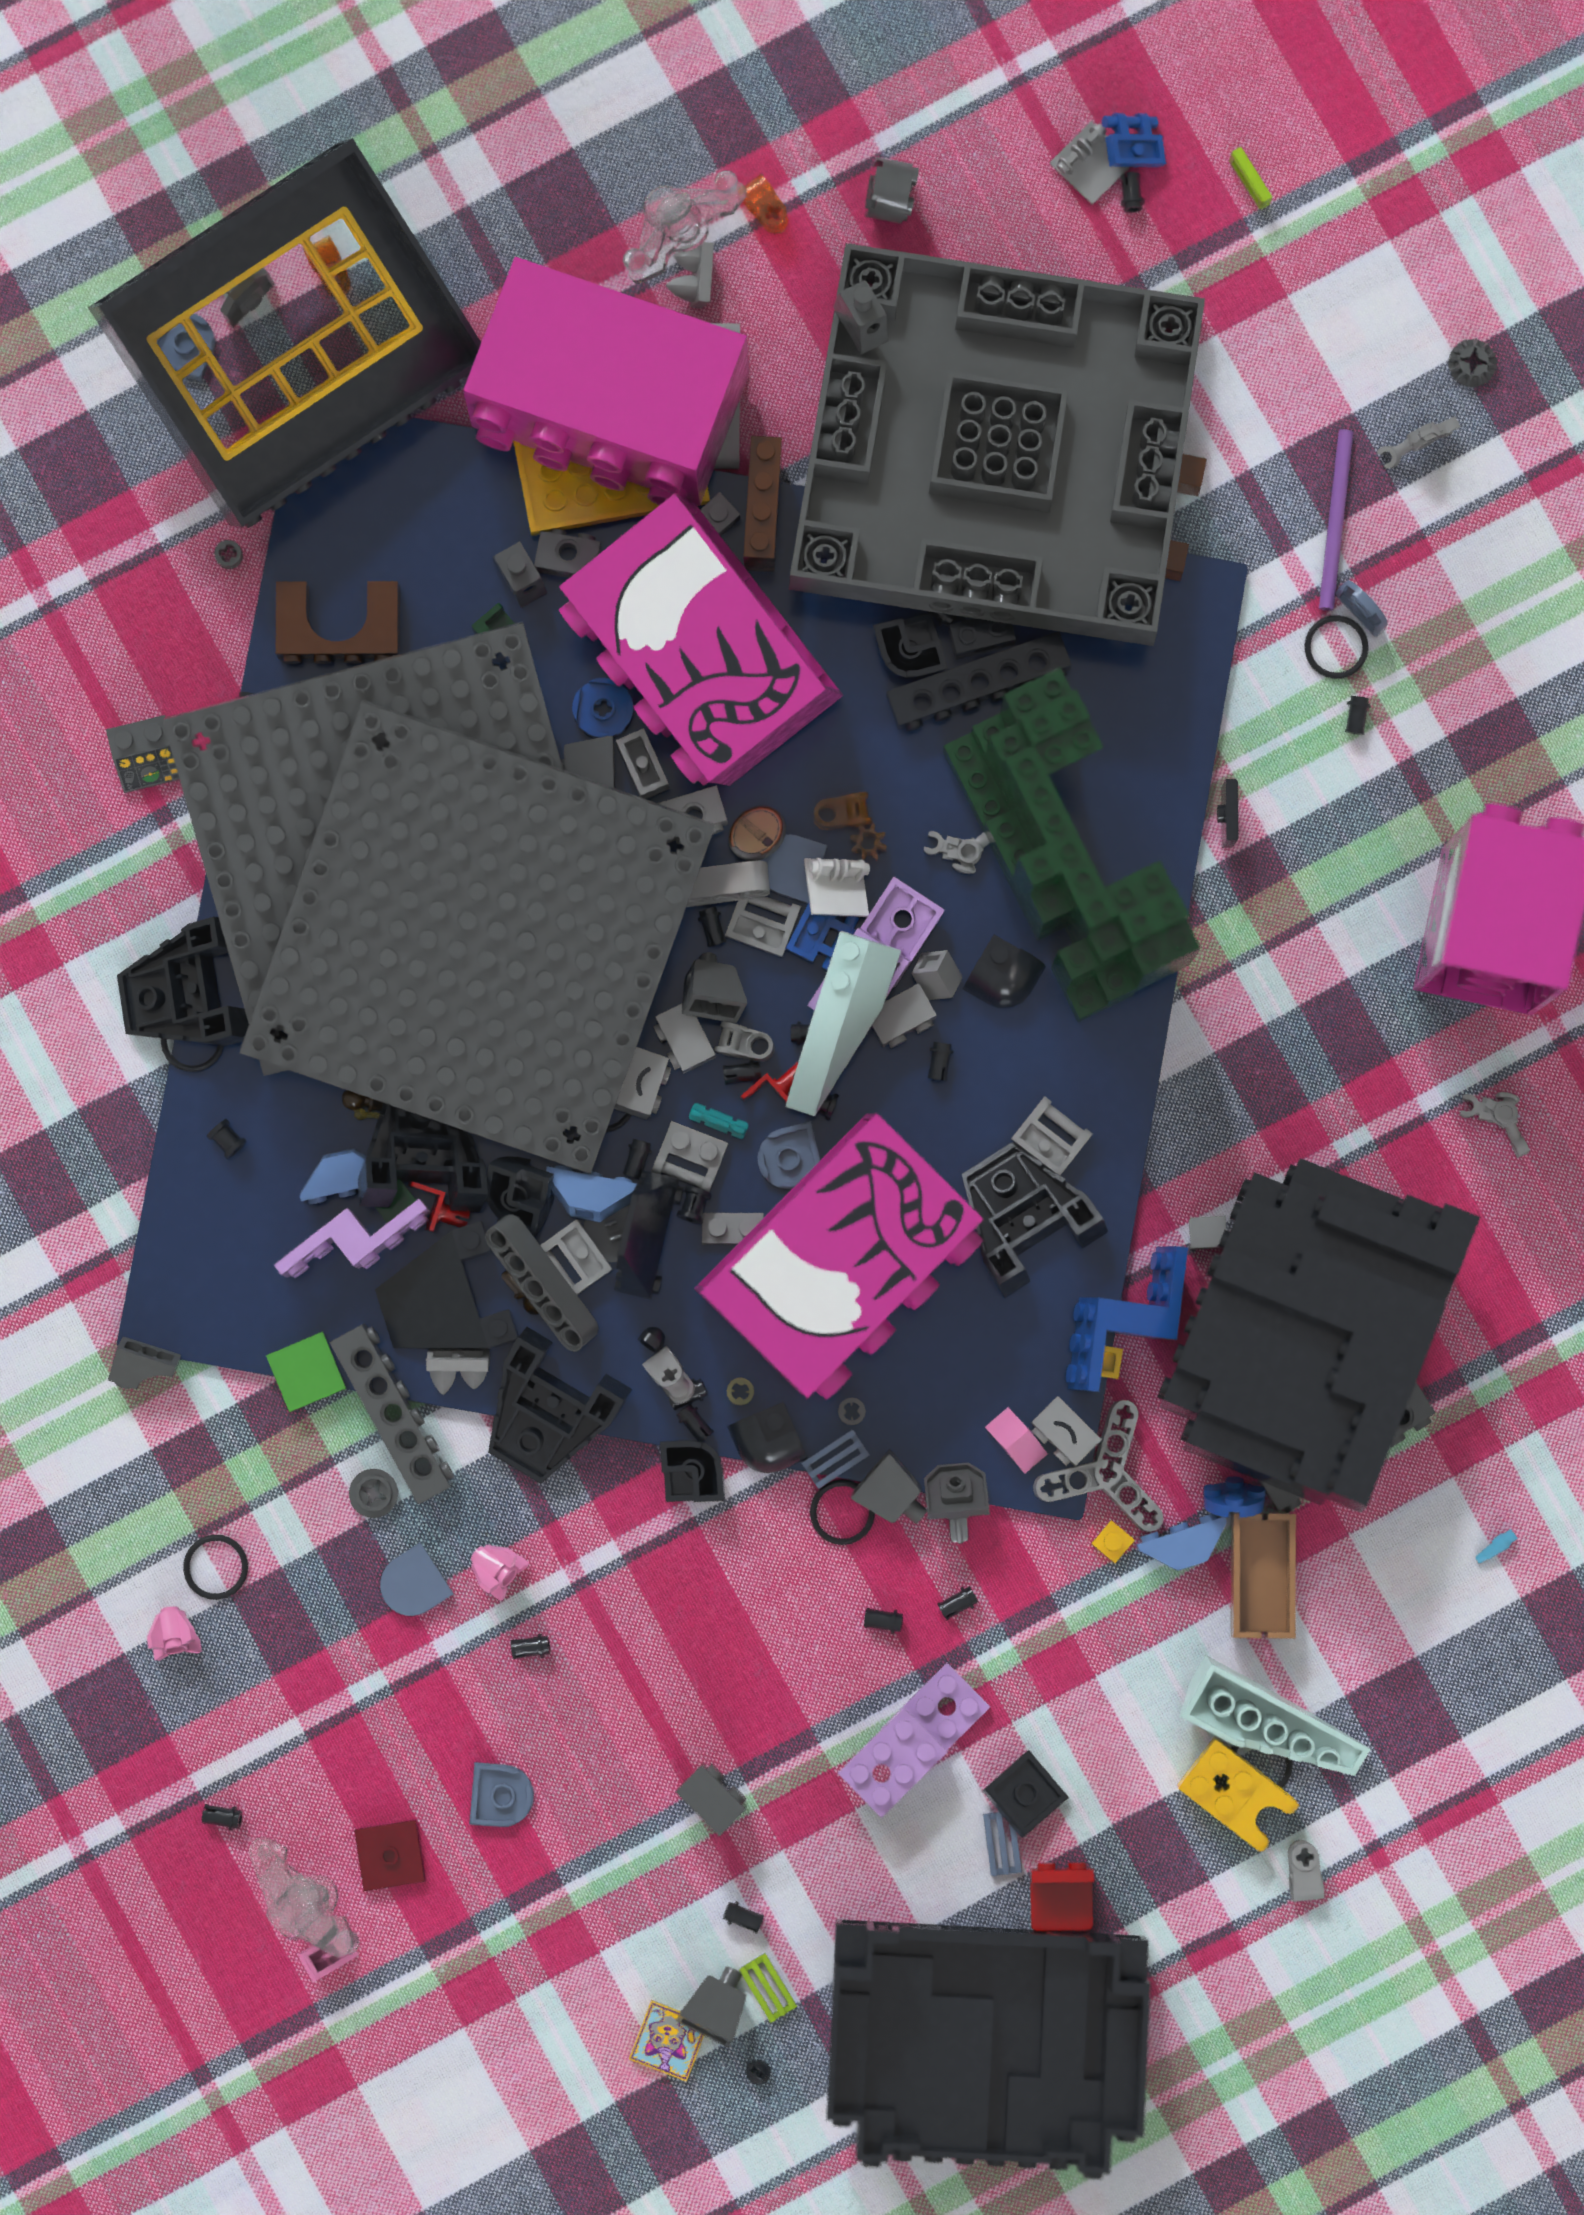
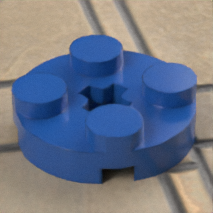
[572,677,634,738]
[1203,1476,1265,1518]

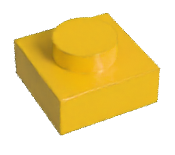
[1101,1346,1123,1380]
[1091,1520,1135,1564]

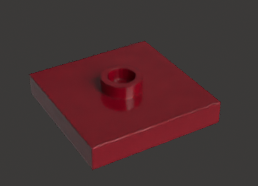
[354,1820,425,1891]

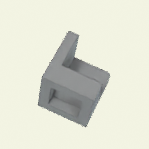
[911,950,962,1000]
[1189,1216,1227,1250]

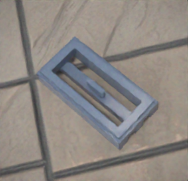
[801,1430,869,1489]
[983,1812,1022,1876]

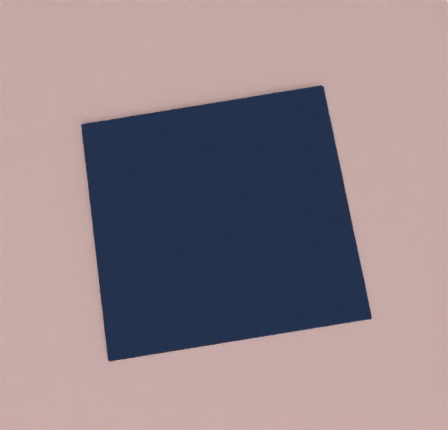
[117,417,1248,1520]

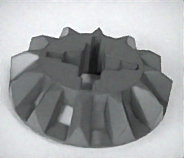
[1448,338,1497,387]
[349,1469,399,1518]

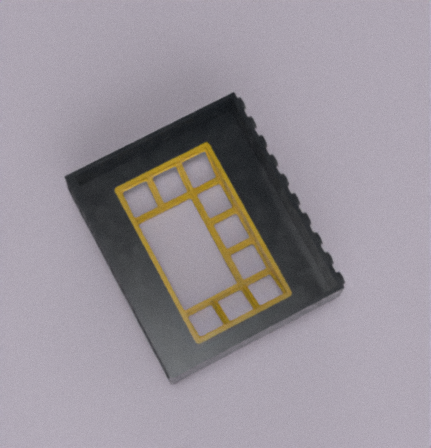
[88,138,481,528]

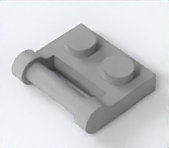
[725,896,801,958]
[1011,1096,1093,1175]
[651,1121,729,1192]
[540,1219,613,1295]

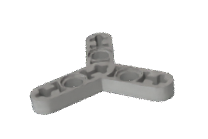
[1033,1400,1163,1532]

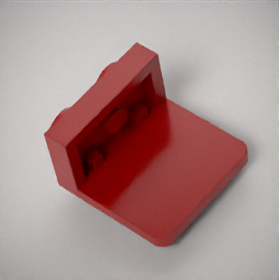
[1030,1862,1094,1931]

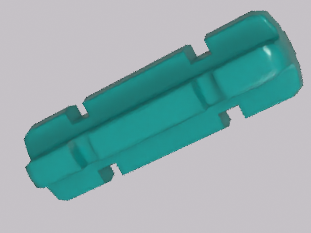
[689,1103,749,1139]

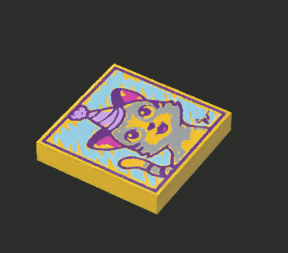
[629,2000,704,2082]

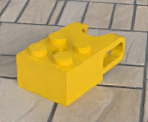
[1177,1736,1299,1852]

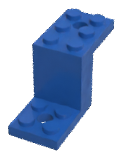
[1066,1246,1188,1392]

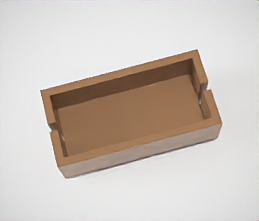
[1231,1513,1296,1639]

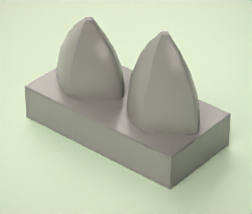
[666,241,714,308]
[426,1348,490,1395]

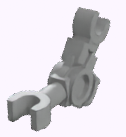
[1377,416,1461,469]
[923,831,989,874]
[1460,1092,1530,1158]

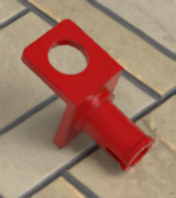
[740,1062,798,1109]
[408,1181,470,1232]

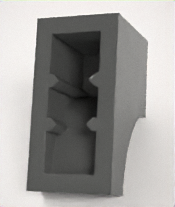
[108,1336,181,1390]

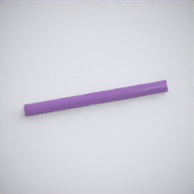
[1319,429,1354,611]

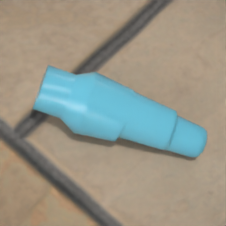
[1475,1529,1518,1563]

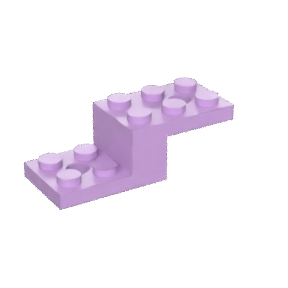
[807,877,945,1010]
[274,1199,431,1278]
[838,1663,990,1818]

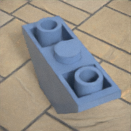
[300,1148,366,1204]
[546,1165,637,1222]
[1135,1514,1227,1571]

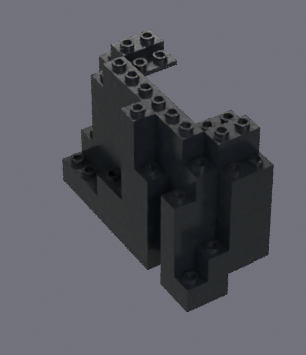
[1157,1158,1481,1513]
[826,1919,1151,2179]

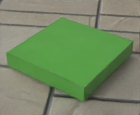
[266,1332,347,1412]

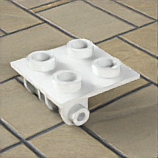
[804,858,870,917]

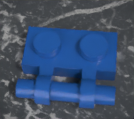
[1102,113,1166,167]
[786,902,859,971]

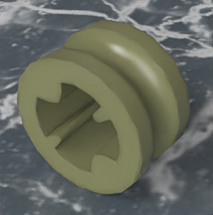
[727,1378,754,1406]

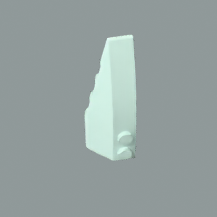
[785,931,902,1116]
[1180,1655,1370,1776]

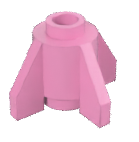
[471,1544,529,1601]
[147,1606,202,1661]

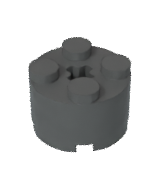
[865,157,919,224]

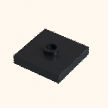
[1217,779,1239,848]
[982,1750,1069,1838]

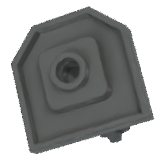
[220,268,275,328]
[924,1462,990,1544]

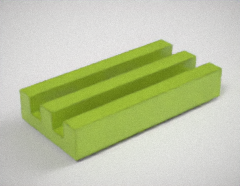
[1229,146,1273,210]
[739,1953,797,2023]

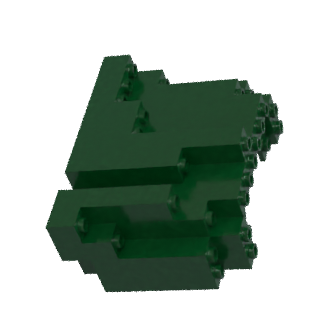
[943,668,1201,1022]

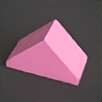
[985,1407,1048,1474]
[298,1928,359,1982]

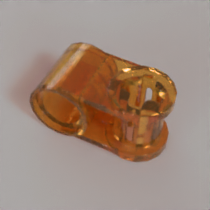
[736,173,789,234]
[303,235,351,297]
[813,792,873,830]

